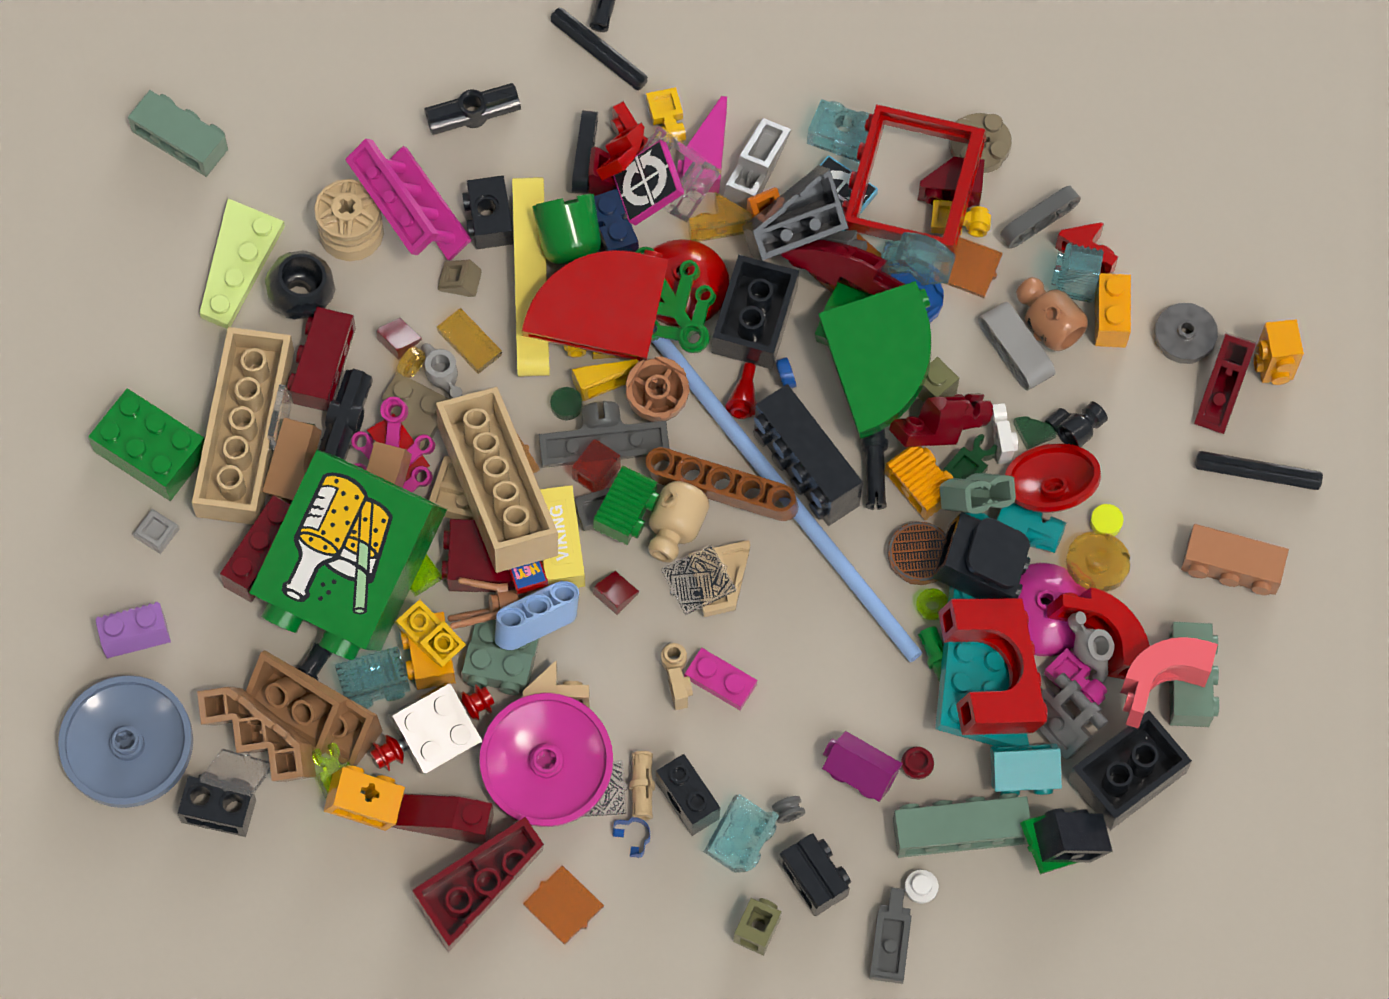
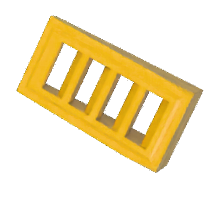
[572,359,638,401]

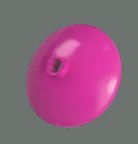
[1018,563,1087,656]

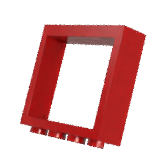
[842,104,986,255]

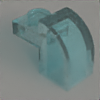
[881,232,956,285]

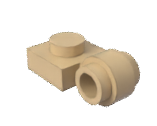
[661,643,693,710]

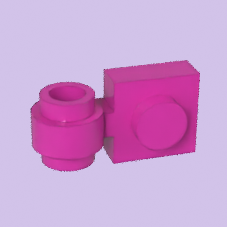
[1044,648,1107,706]

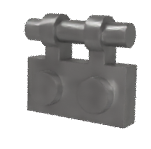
[1039,673,1108,760]

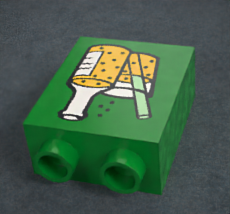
[249,450,447,661]

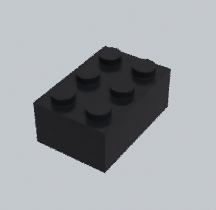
[712,254,799,369]
[1068,710,1192,831]

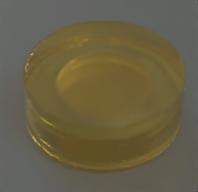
[397,346,425,378]

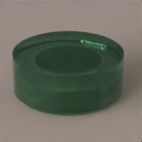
[550,387,582,421]

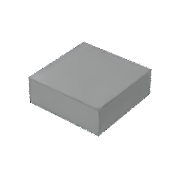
[133,509,179,554]

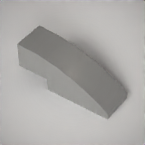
[722,118,791,211]

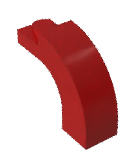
[1047,587,1150,680]

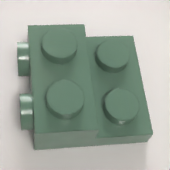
[462,620,540,695]

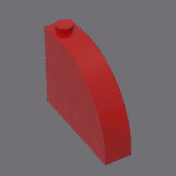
[522,250,669,362]

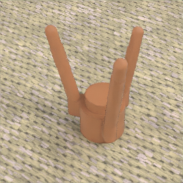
[448,578,518,629]

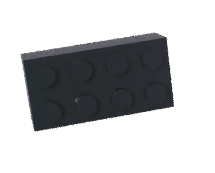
[753,384,863,526]

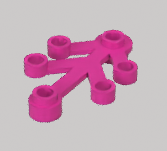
[351,397,435,492]

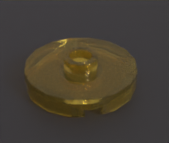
[1065,531,1131,592]

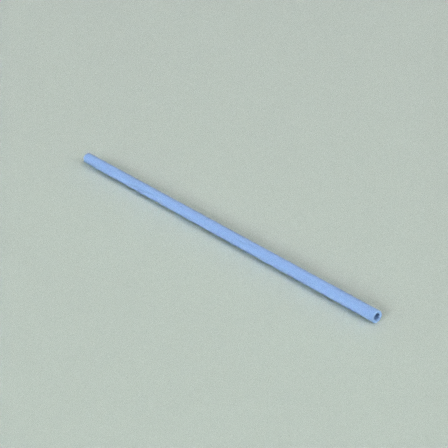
[598,251,923,663]

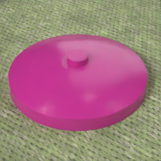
[480,693,613,827]

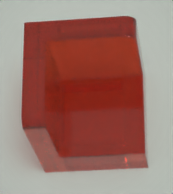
[572,439,621,493]

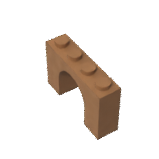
[262,418,412,504]

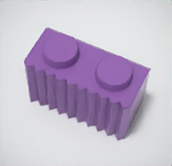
[96,601,171,659]

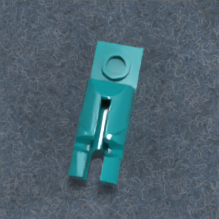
[966,503,1067,553]

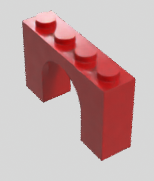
[938,598,1048,735]

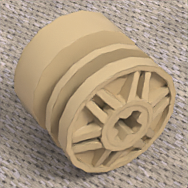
[314,179,384,262]

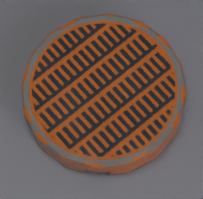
[888,521,946,585]

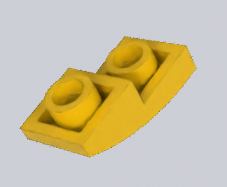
[395,599,466,668]

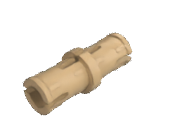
[629,751,655,821]

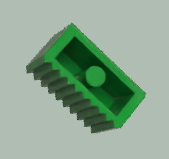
[593,466,660,545]

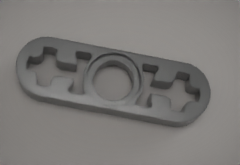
[1000,186,1081,248]

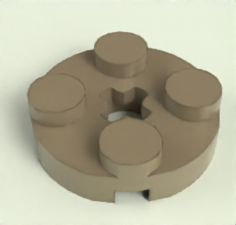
[949,113,1012,173]

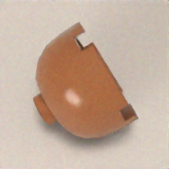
[626,357,690,422]

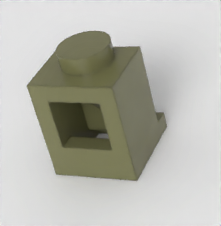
[733,898,782,956]

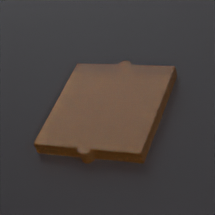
[934,237,1003,299]
[523,865,604,945]

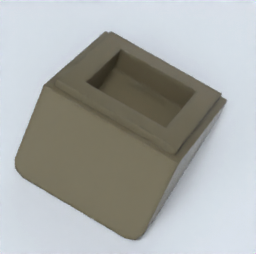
[438,259,482,297]

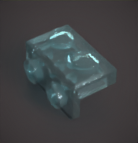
[703,794,779,873]

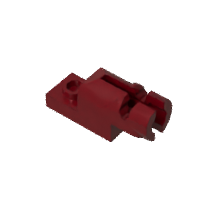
[889,393,993,447]

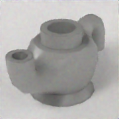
[421,343,462,399]
[1068,611,1114,683]

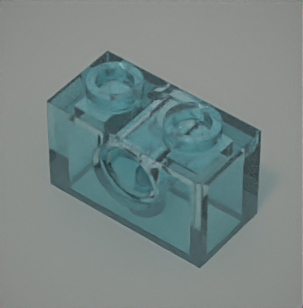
[807,99,870,163]

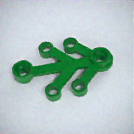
[636,247,716,353]

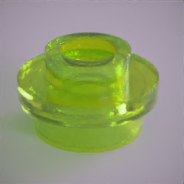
[916,588,948,620]

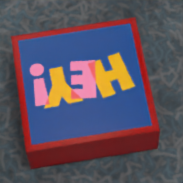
[508,561,548,595]

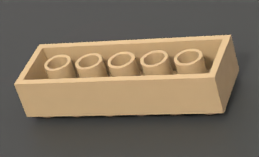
[192,327,294,525]
[436,387,558,573]

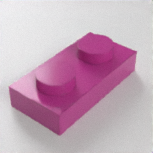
[684,648,758,710]

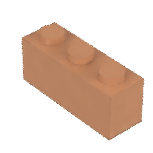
[1181,524,1289,595]

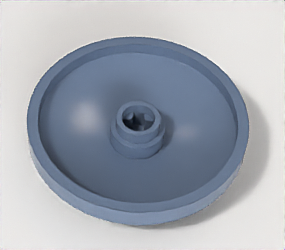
[58,676,193,808]

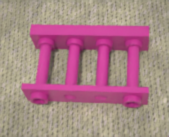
[345,138,472,260]

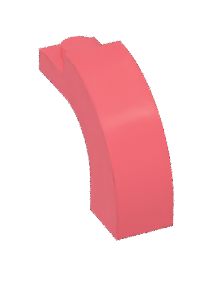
[1120,637,1218,728]

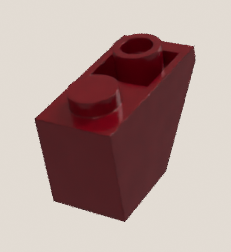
[918,156,985,208]

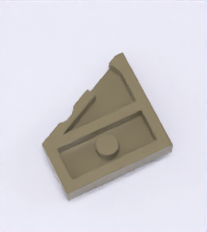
[381,372,449,450]

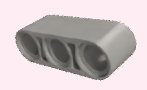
[978,302,1055,391]

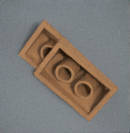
[246,650,383,766]

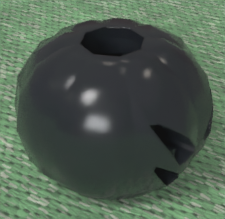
[265,250,336,320]

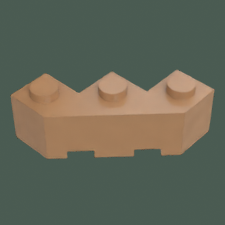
[197,687,316,782]

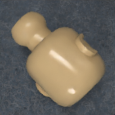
[649,481,709,562]

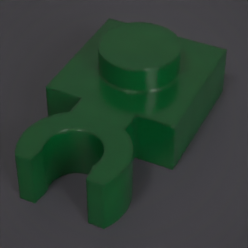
[943,434,998,479]

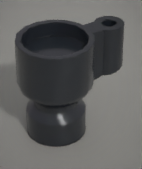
[1045,401,1108,447]

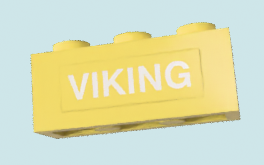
[540,485,585,588]

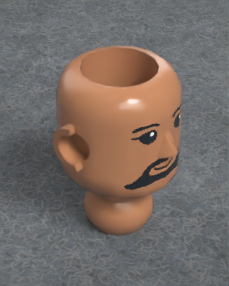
[1016,277,1088,351]

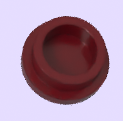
[901,747,934,780]

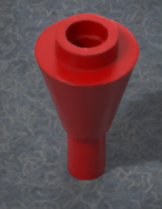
[725,363,756,419]

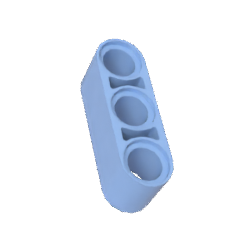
[494,581,579,650]

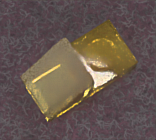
[689,192,752,242]

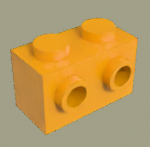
[1253,319,1304,385]

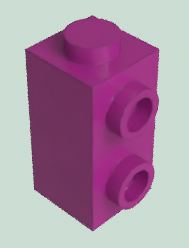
[822,731,903,802]

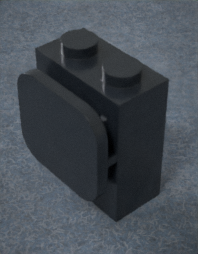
[932,512,1031,599]

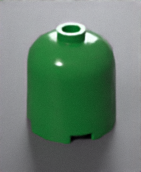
[532,194,601,265]

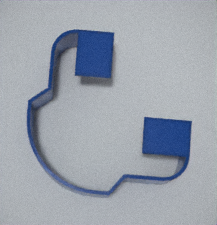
[613,817,650,858]

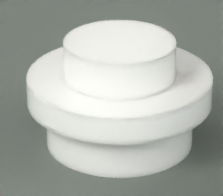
[905,870,939,904]

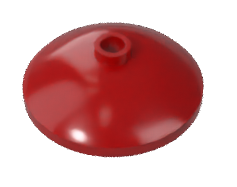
[653,239,729,327]
[1005,444,1101,513]

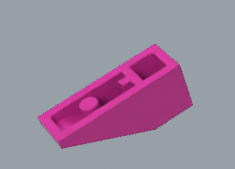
[677,96,727,193]

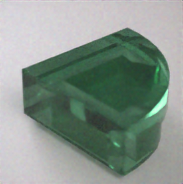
[1013,416,1057,450]

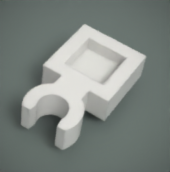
[991,403,1018,464]

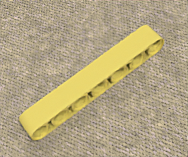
[512,177,550,377]

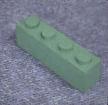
[893,793,1031,858]

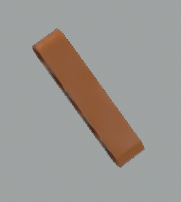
[646,447,799,521]

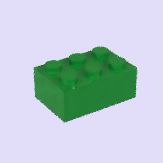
[88,388,205,501]

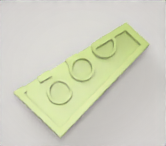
[200,198,285,329]

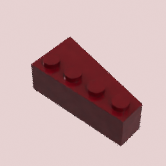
[412,816,544,953]

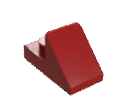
[1055,222,1118,274]

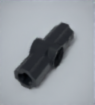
[424,83,521,135]
[318,368,373,460]

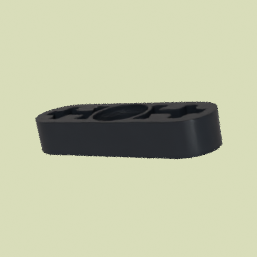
[572,110,598,194]

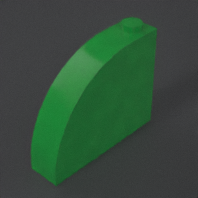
[818,281,931,439]

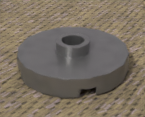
[1154,303,1218,364]

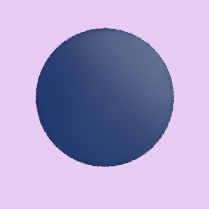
[775,357,797,389]

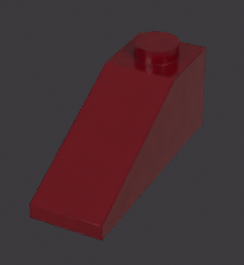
[1194,332,1256,434]
[392,794,494,845]

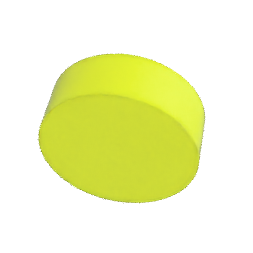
[1090,504,1124,538]

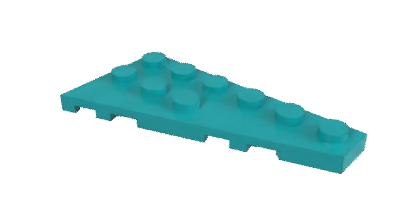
[935,587,1030,746]

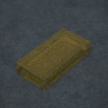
[437,308,502,374]

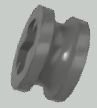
[772,796,805,823]

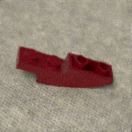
[781,240,905,295]

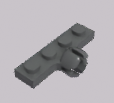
[539,401,670,468]

